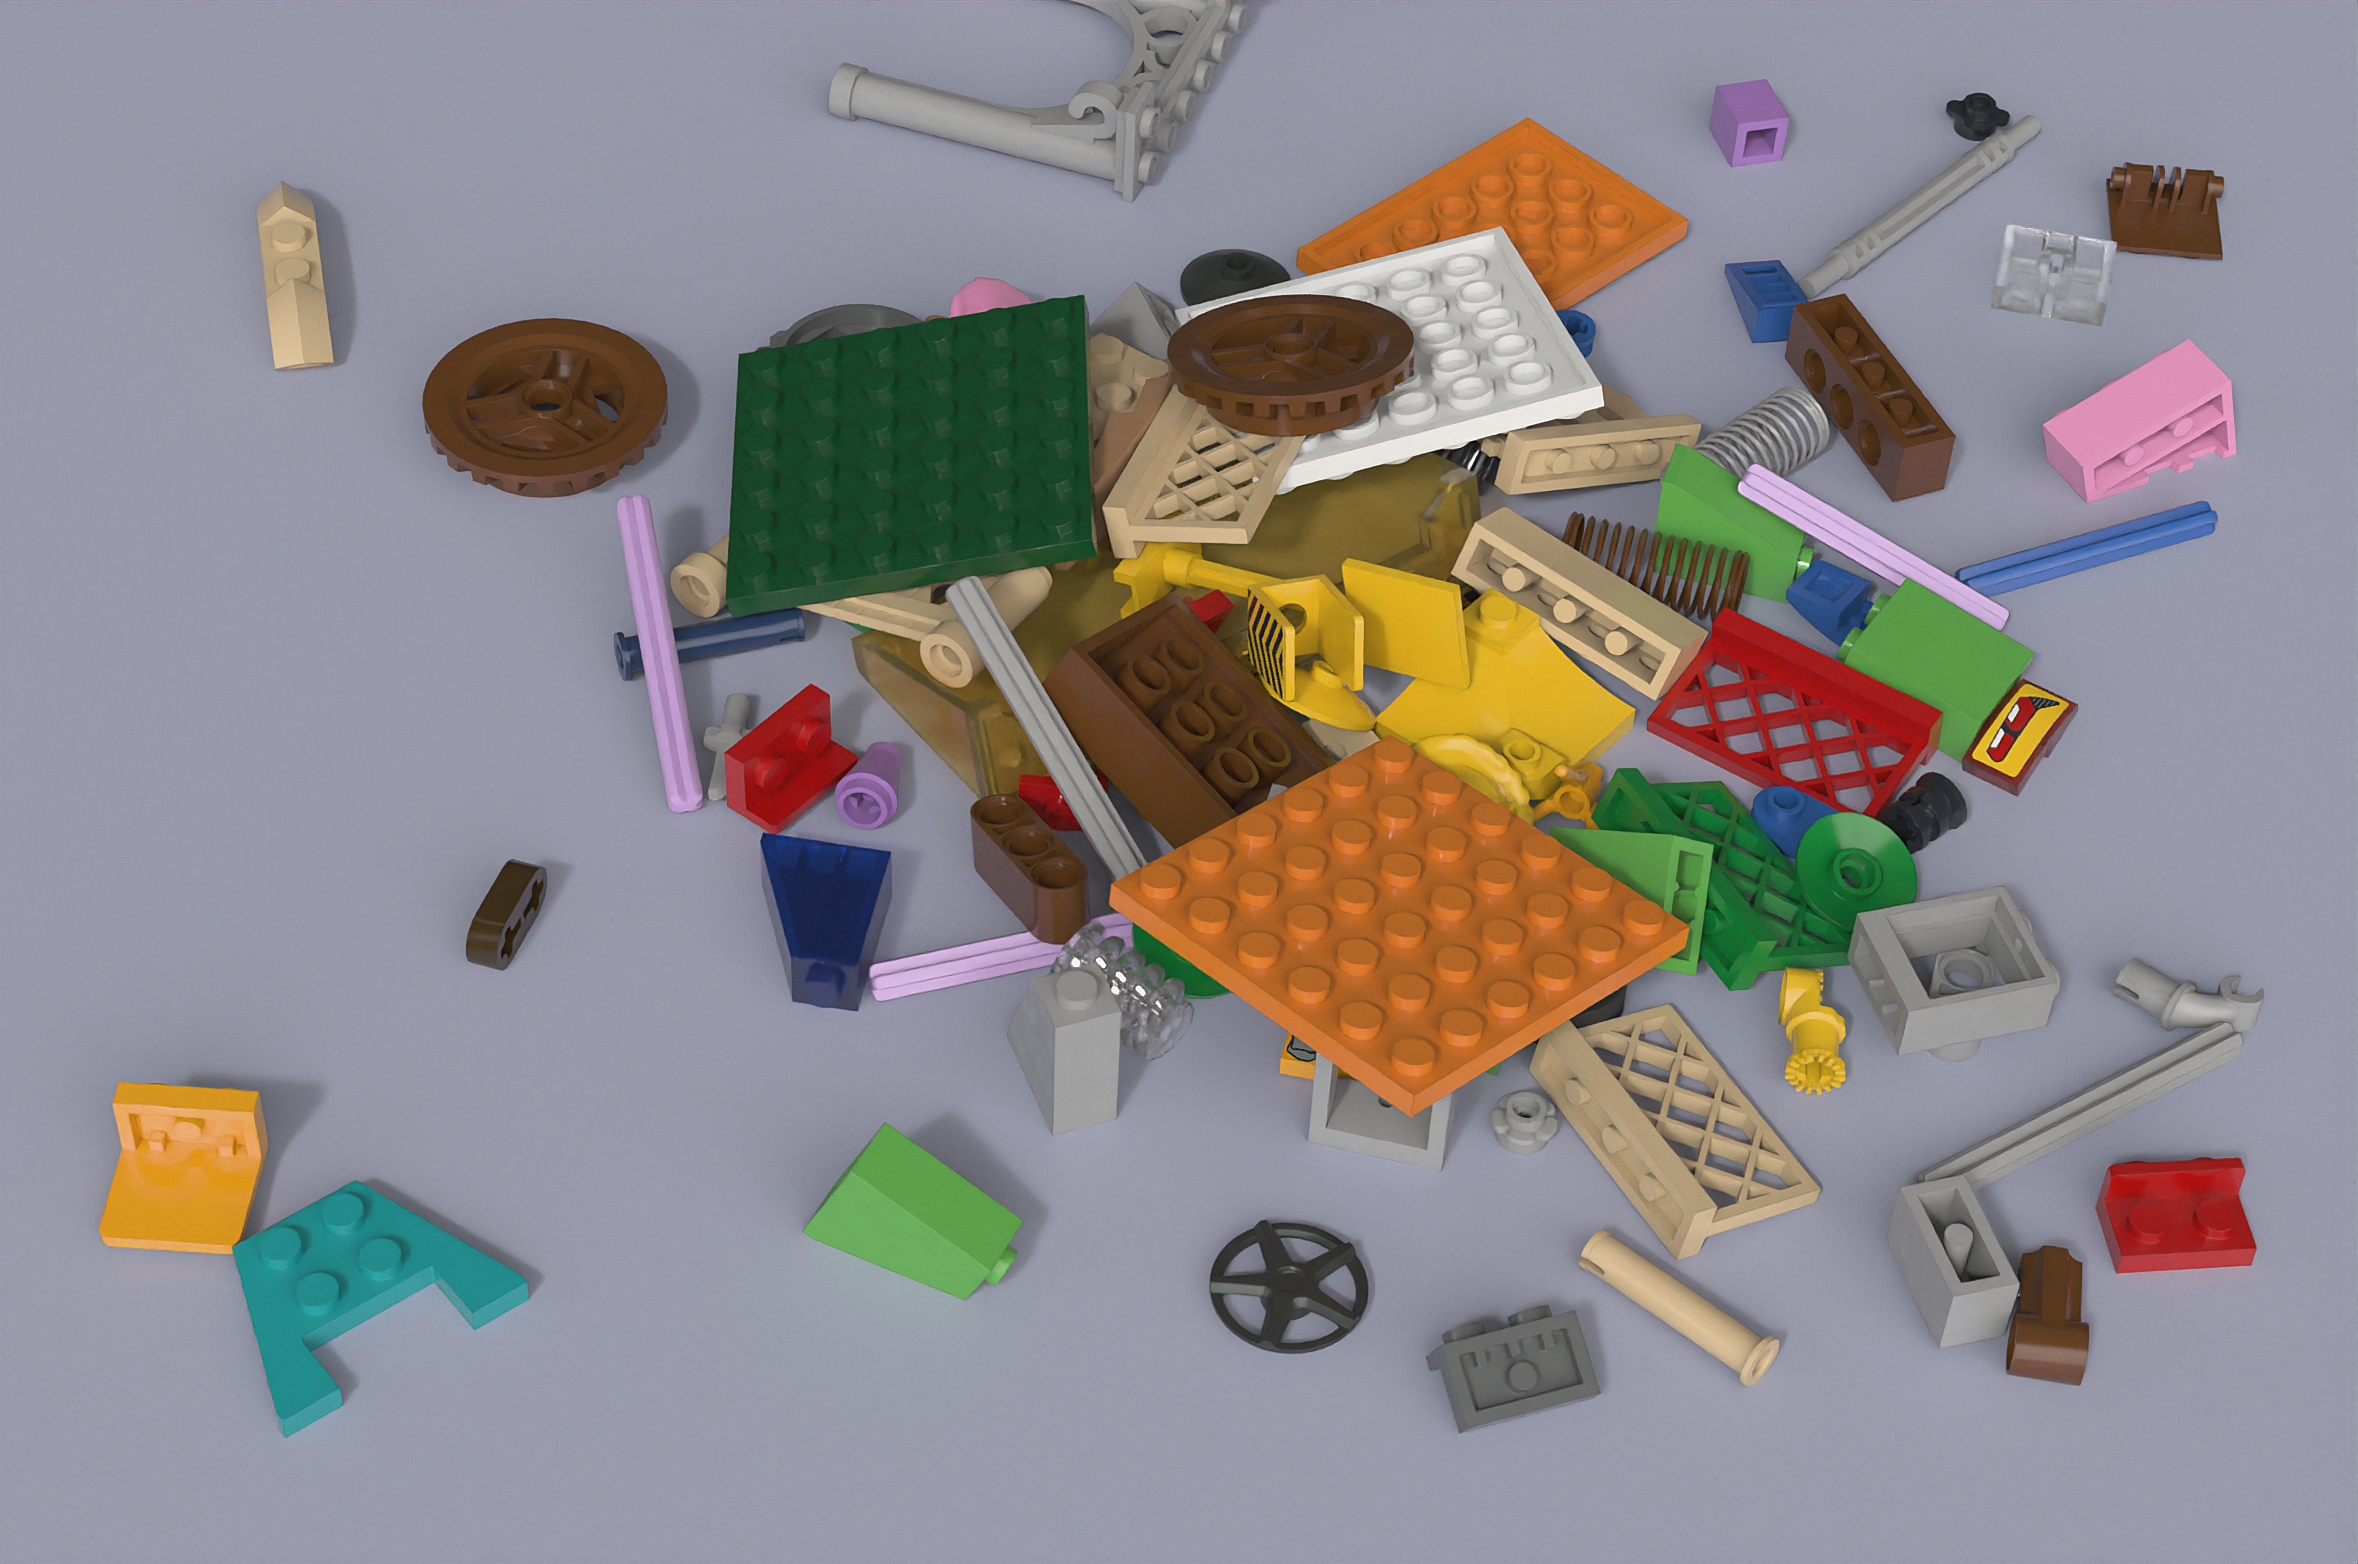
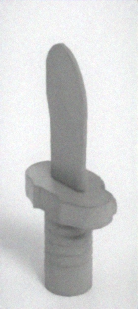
[703,693,752,801]

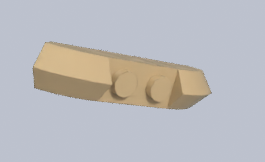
[256,181,334,371]

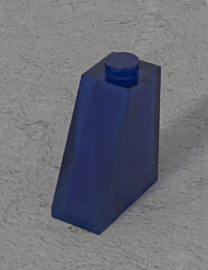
[760,832,892,1012]

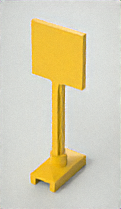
[1113,510,1471,690]

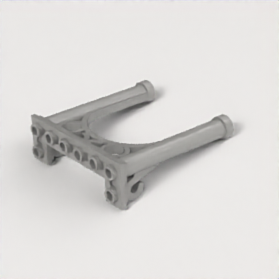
[829,0,1248,203]

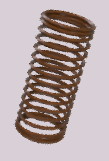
[1562,511,1750,623]

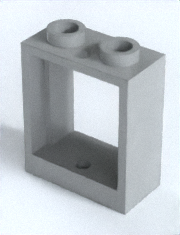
[1847,885,2060,1056]
[1308,1051,1460,1171]

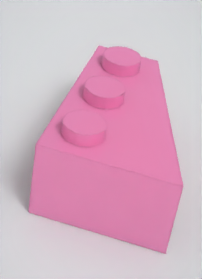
[2042,339,2237,504]

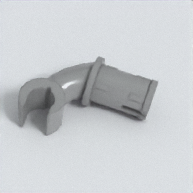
[2113,958,2264,1032]

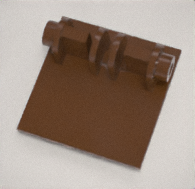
[2106,162,2224,260]

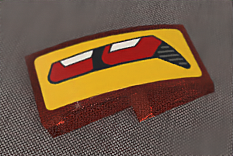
[1962,678,2078,797]

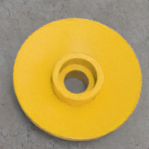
[1258,660,1377,732]

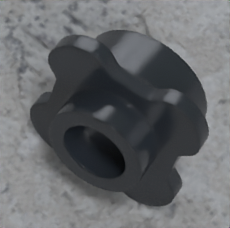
[1946,92,2010,141]

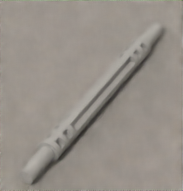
[1797,115,2041,299]

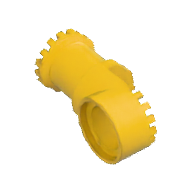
[1778,966,1846,1095]

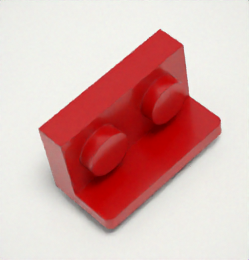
[724,683,858,835]
[2095,1157,2257,1274]

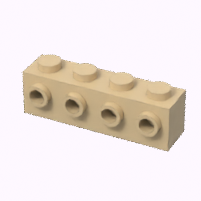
[1451,507,1708,701]

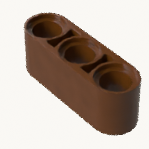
[970,794,1090,945]

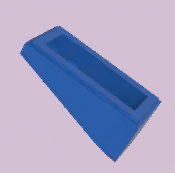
[1724,260,1808,343]

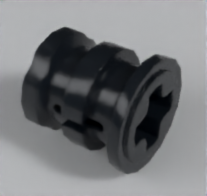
[1880,772,1968,854]

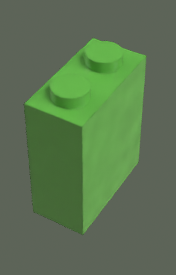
[1836,577,2035,763]

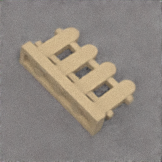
[1476,384,1702,495]

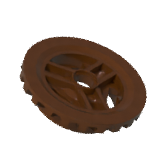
[1167,294,1414,437]
[422,318,668,498]

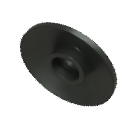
[1180,249,1291,307]

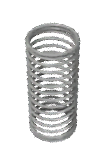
[1659,386,1830,488]

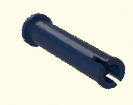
[613,607,805,681]

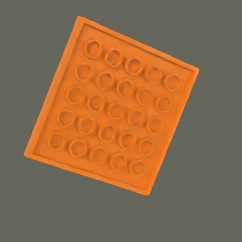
[1109,735,1690,1118]

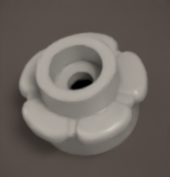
[1490,1092,1558,1155]

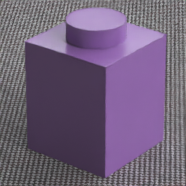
[1709,79,1789,168]

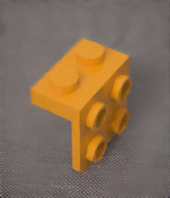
[99,1082,269,1254]

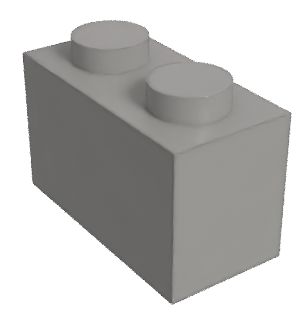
[1886,1174,2020,1349]

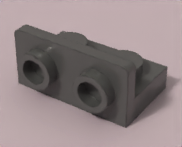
[1426,1305,1601,1434]

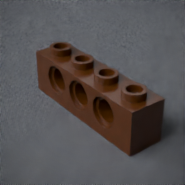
[1784,293,1956,502]

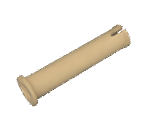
[1579,1229,1780,1387]

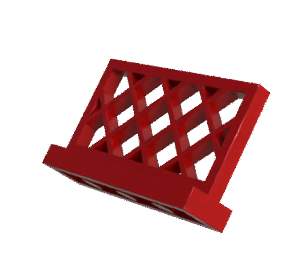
[1647,607,1943,821]

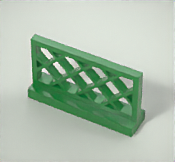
[1591,768,1852,991]

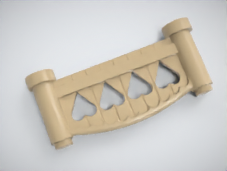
[670,532,1052,688]

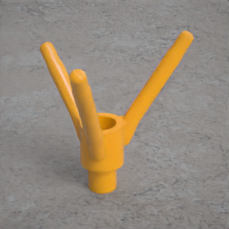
[1532,763,1604,830]

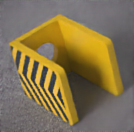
[1248,574,1364,702]

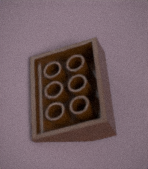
[1042,591,1336,849]

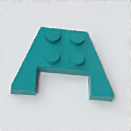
[232,1180,529,1438]

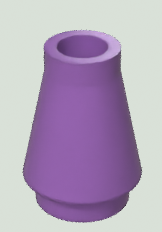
[835,741,903,829]

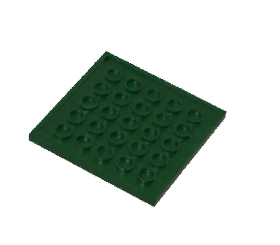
[725,294,1097,617]

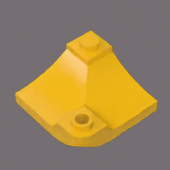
[1373,587,1636,800]

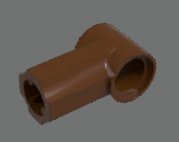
[2006,1245,2089,1386]

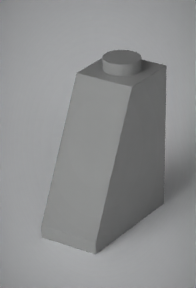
[1007,962,1121,1136]

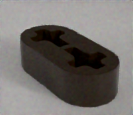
[466,859,547,971]

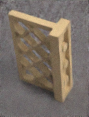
[1102,384,1307,559]
[1529,1003,1821,1261]

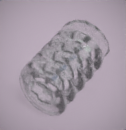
[1049,922,1194,1061]

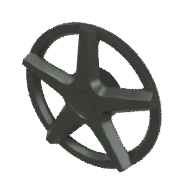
[1209,1219,1369,1354]

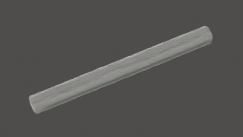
[945,576,1148,882]
[1918,1021,2243,1192]

